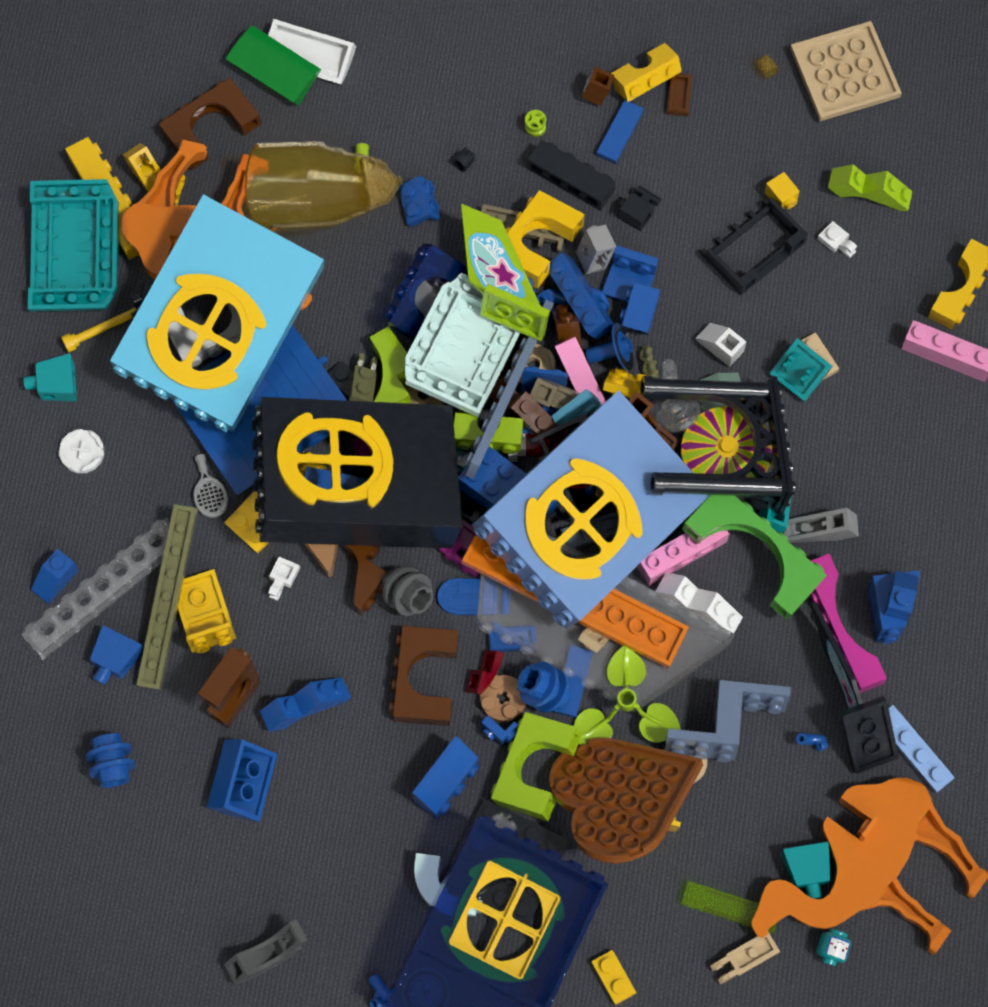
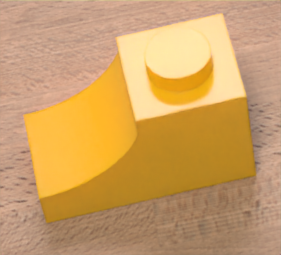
[122,143,161,192]

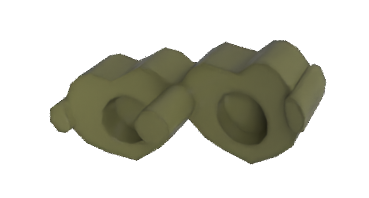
[639,345,659,378]

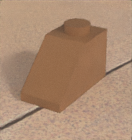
[305,544,339,578]

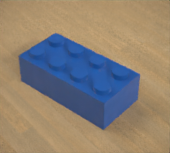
[458,446,558,521]

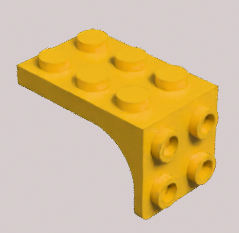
[178,569,237,654]

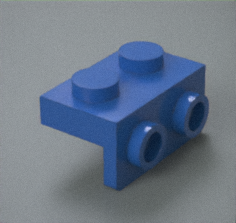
[398,176,440,227]

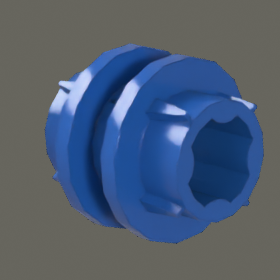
[517,662,571,713]
[85,733,136,788]

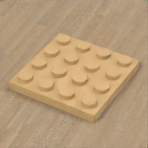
[790,21,902,121]

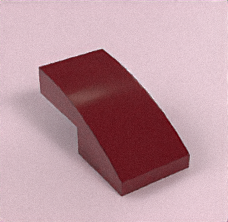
[465,650,504,695]

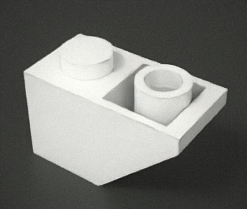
[696,323,746,367]

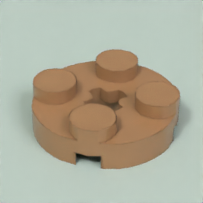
[480,675,526,723]

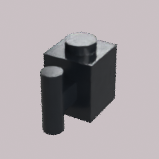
[618,185,662,232]

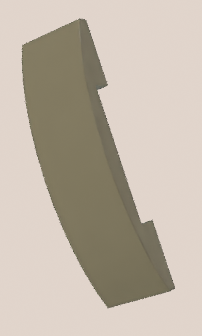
[530,377,602,417]

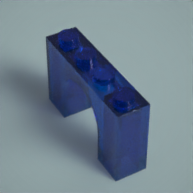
[381,243,468,341]

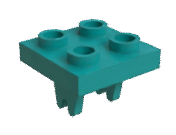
[770,338,833,401]

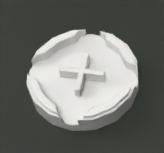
[59,429,104,473]

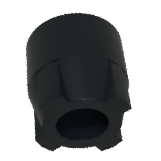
[452,147,476,172]

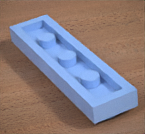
[888,705,955,794]

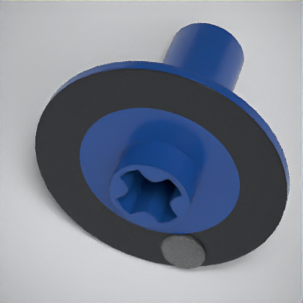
[586,323,634,371]

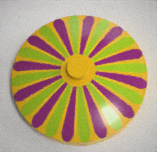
[681,406,772,477]

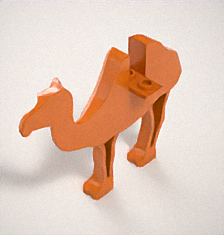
[122,140,312,310]
[752,778,988,955]

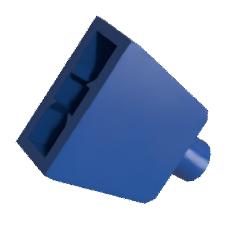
[90,625,144,685]

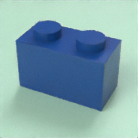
[619,283,661,334]

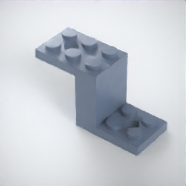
[665,680,791,762]

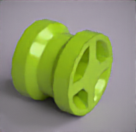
[525,110,546,137]

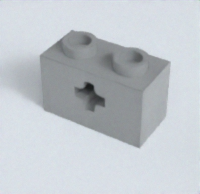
[576,225,616,275]

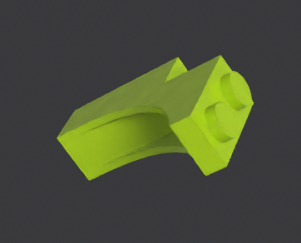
[369,326,412,404]

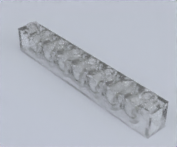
[21,518,170,660]

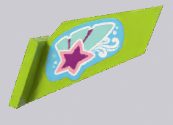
[461,204,550,341]

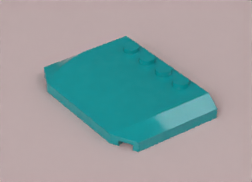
[28,179,119,311]

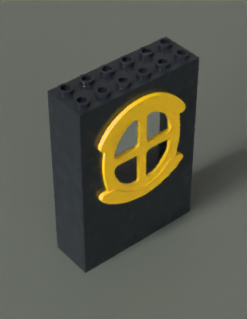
[251,397,462,548]

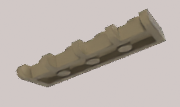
[481,204,565,252]

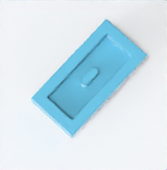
[552,389,601,431]

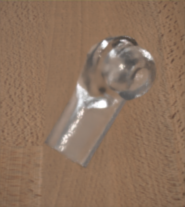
[662,359,678,379]

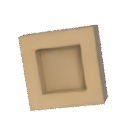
[578,628,609,653]

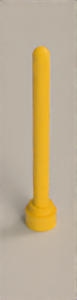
[61,308,136,353]

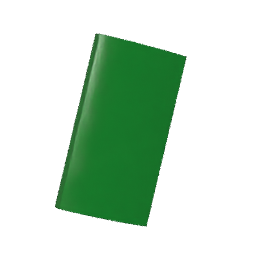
[226,25,321,106]

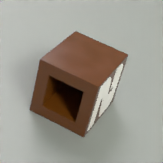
[581,67,614,106]

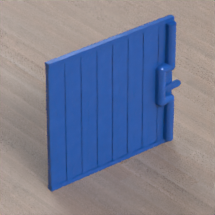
[170,325,347,495]

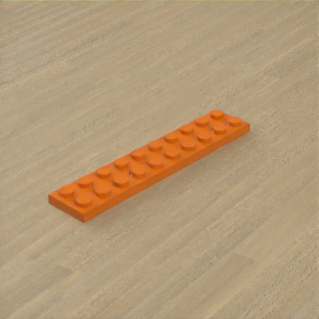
[461,535,689,669]

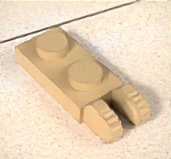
[710,932,780,984]

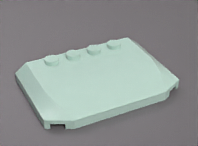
[405,273,520,417]

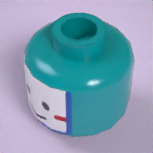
[816,928,851,967]

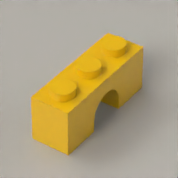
[611,43,682,102]

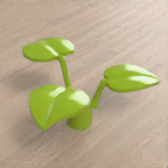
[574,646,680,745]

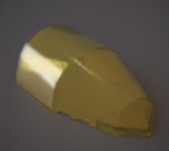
[245,141,403,233]

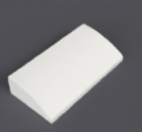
[268,19,357,85]

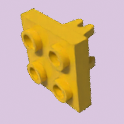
[603,368,646,398]

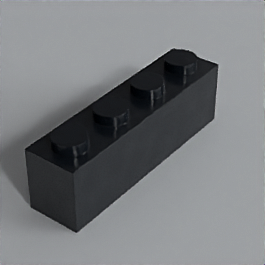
[527,139,615,211]

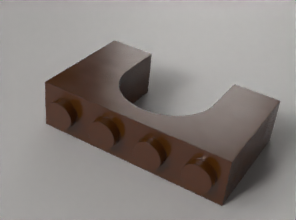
[159,78,261,171]
[390,626,459,726]
[198,647,261,729]

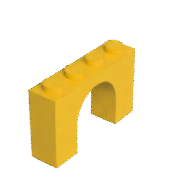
[506,190,585,289]

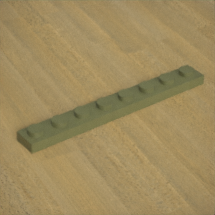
[136,504,198,690]

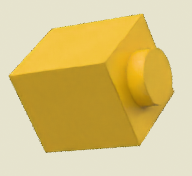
[764,172,800,209]

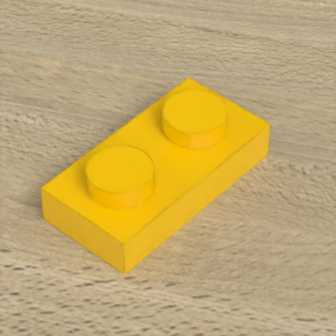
[591,950,636,1005]

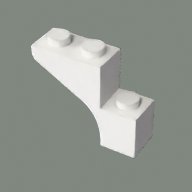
[655,572,743,636]

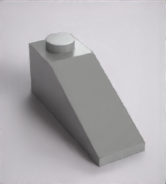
[784,508,859,543]

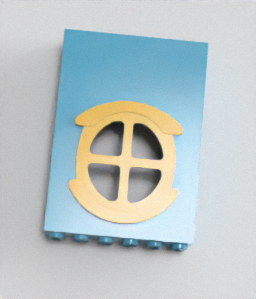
[110,195,324,433]

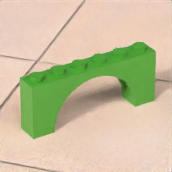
[682,495,827,620]

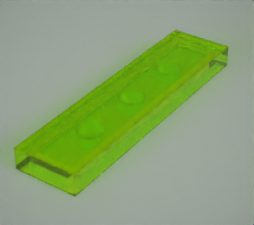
[681,881,777,934]

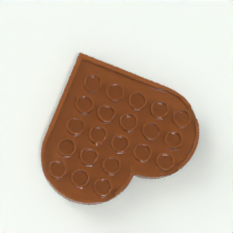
[549,738,703,864]

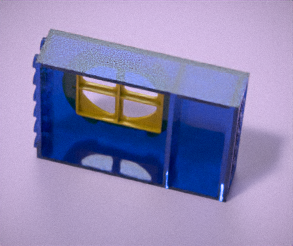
[382,816,609,1007]

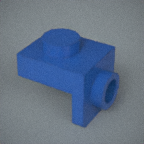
[482,716,518,746]

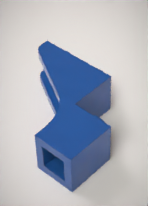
[260,678,352,732]

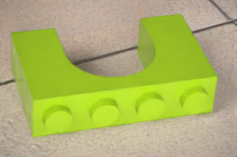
[491,712,582,822]

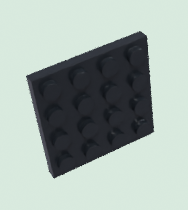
[442,799,570,926]

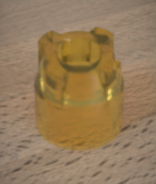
[756,54,779,78]

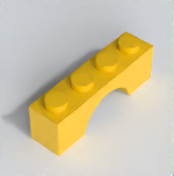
[928,239,988,330]

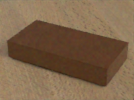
[667,73,692,116]

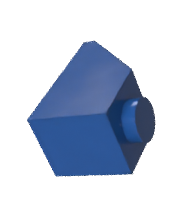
[31,549,79,604]
[884,570,918,621]

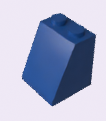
[867,570,920,644]

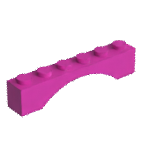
[810,554,887,693]

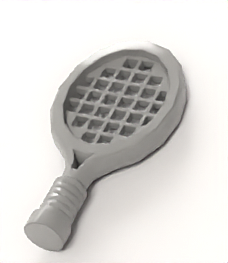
[193,454,228,518]

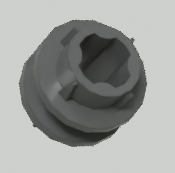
[380,565,435,616]

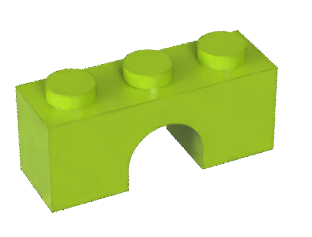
[454,413,523,454]

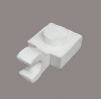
[818,221,857,258]
[268,557,300,601]

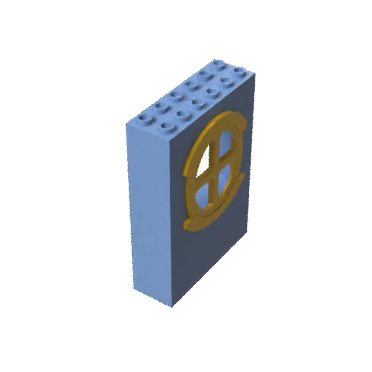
[472,390,710,629]

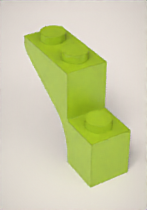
[828,164,912,211]

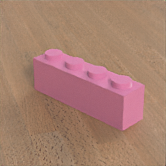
[901,320,988,382]

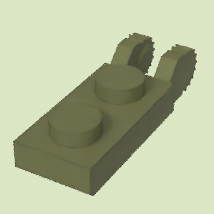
[349,353,378,402]

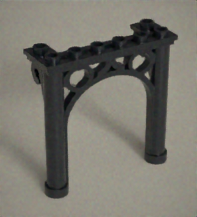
[640,376,796,516]

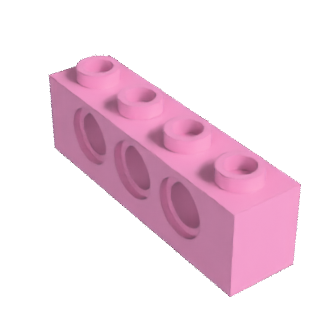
[637,531,729,586]

